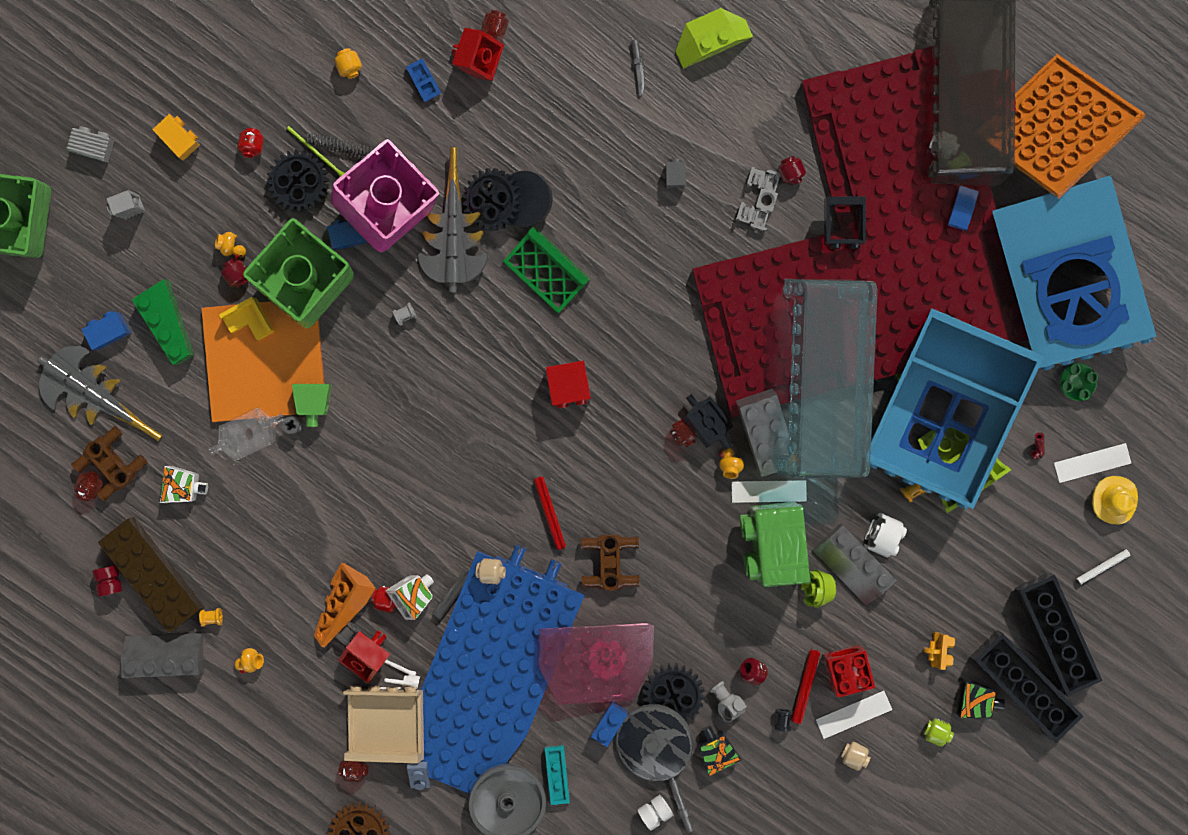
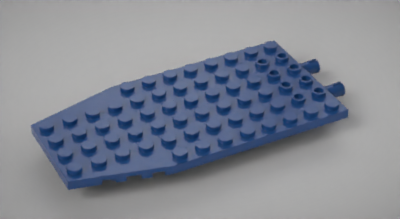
[421,545,585,794]

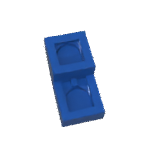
[406,58,441,102]
[948,186,979,231]

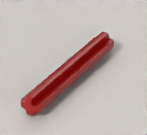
[534,476,566,550]
[791,649,820,724]

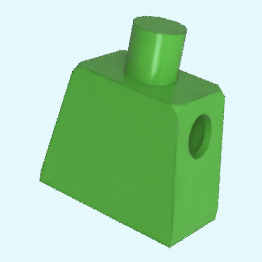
[292,384,332,427]

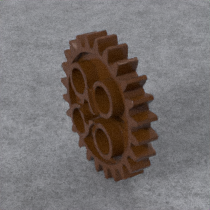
[328,801,391,835]

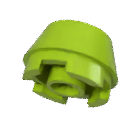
[801,569,836,608]

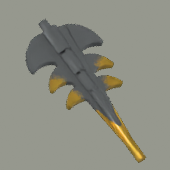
[418,147,488,292]
[37,346,163,441]

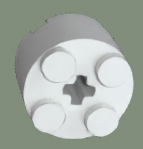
[864,513,907,558]

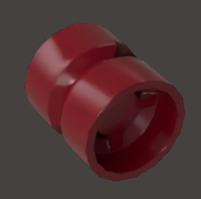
[92,565,123,597]

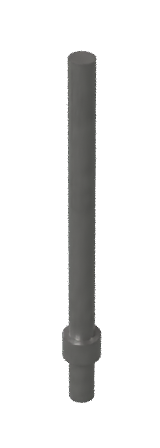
[668,776,694,833]

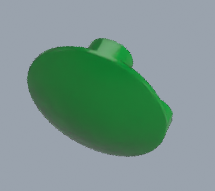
[1060,363,1098,401]

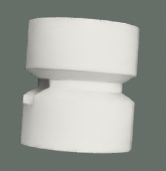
[637,794,674,831]

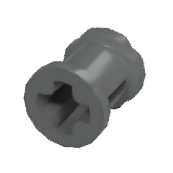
[282,416,303,434]
[336,621,361,646]

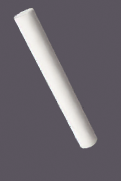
[1076,549,1130,585]

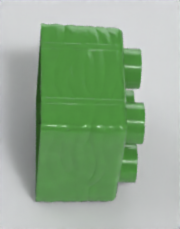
[0,174,51,258]
[243,218,354,328]
[740,502,810,587]

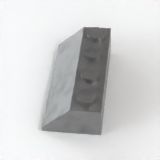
[812,524,897,605]
[121,633,204,678]

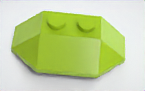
[675,8,753,69]

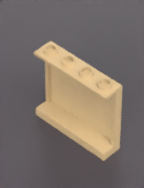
[343,685,424,763]

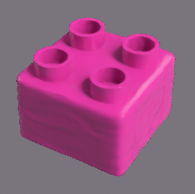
[331,140,439,252]

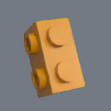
[152,114,200,161]

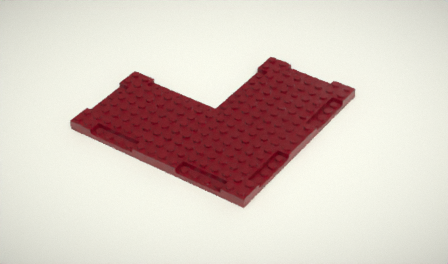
[692,41,1029,417]

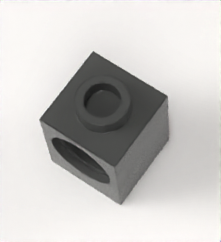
[665,159,686,188]

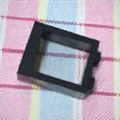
[824,196,866,249]

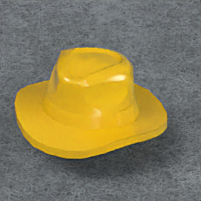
[1092,476,1138,525]

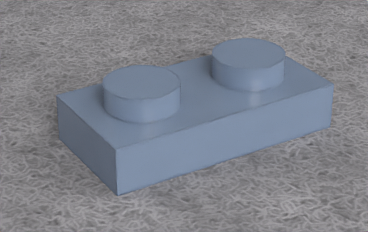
[407,762,430,790]

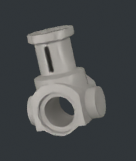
[709,681,747,722]

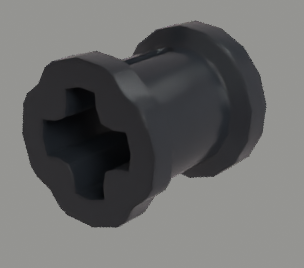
[775,709,793,731]

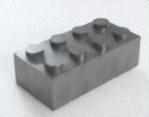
[736,389,798,477]

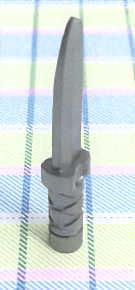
[631,40,644,96]

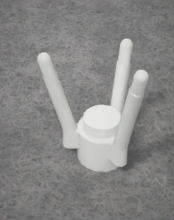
[380,660,420,690]

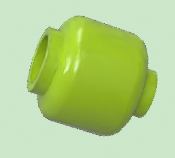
[923,718,954,747]

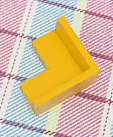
[218,297,275,341]

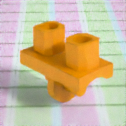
[923,632,955,670]

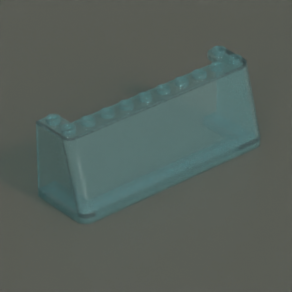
[777,279,877,478]

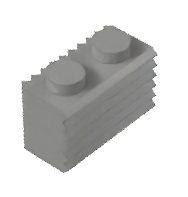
[67,126,114,163]
[106,190,145,220]

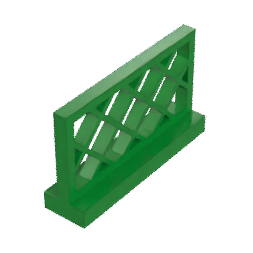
[503,227,591,314]

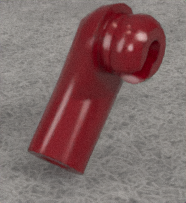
[1030,433,1045,460]

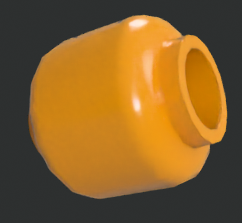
[334,48,362,79]

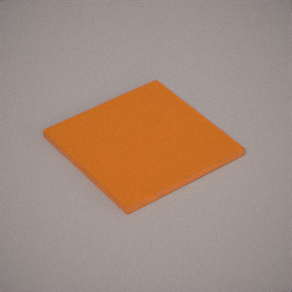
[974,54,1145,199]
[202,301,325,422]

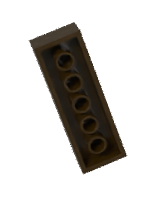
[98,517,205,633]

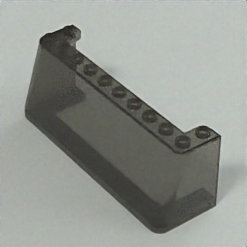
[927,0,1016,186]

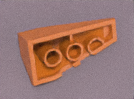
[314,563,375,647]

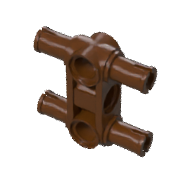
[71,426,148,501]
[581,534,640,591]

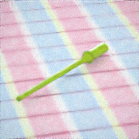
[286,126,345,177]

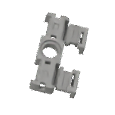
[736,167,781,231]

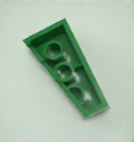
[131,279,194,366]

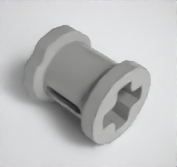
[392,302,417,326]

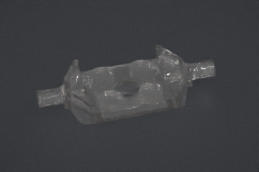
[209,408,285,461]

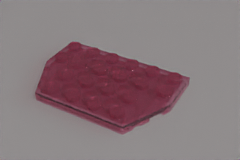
[539,623,654,704]

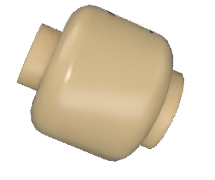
[476,558,506,584]
[841,742,871,771]

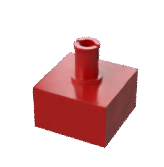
[452,27,504,81]
[338,631,390,684]

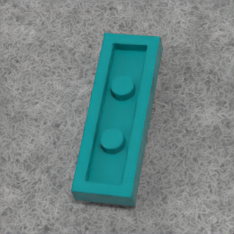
[545,745,570,805]

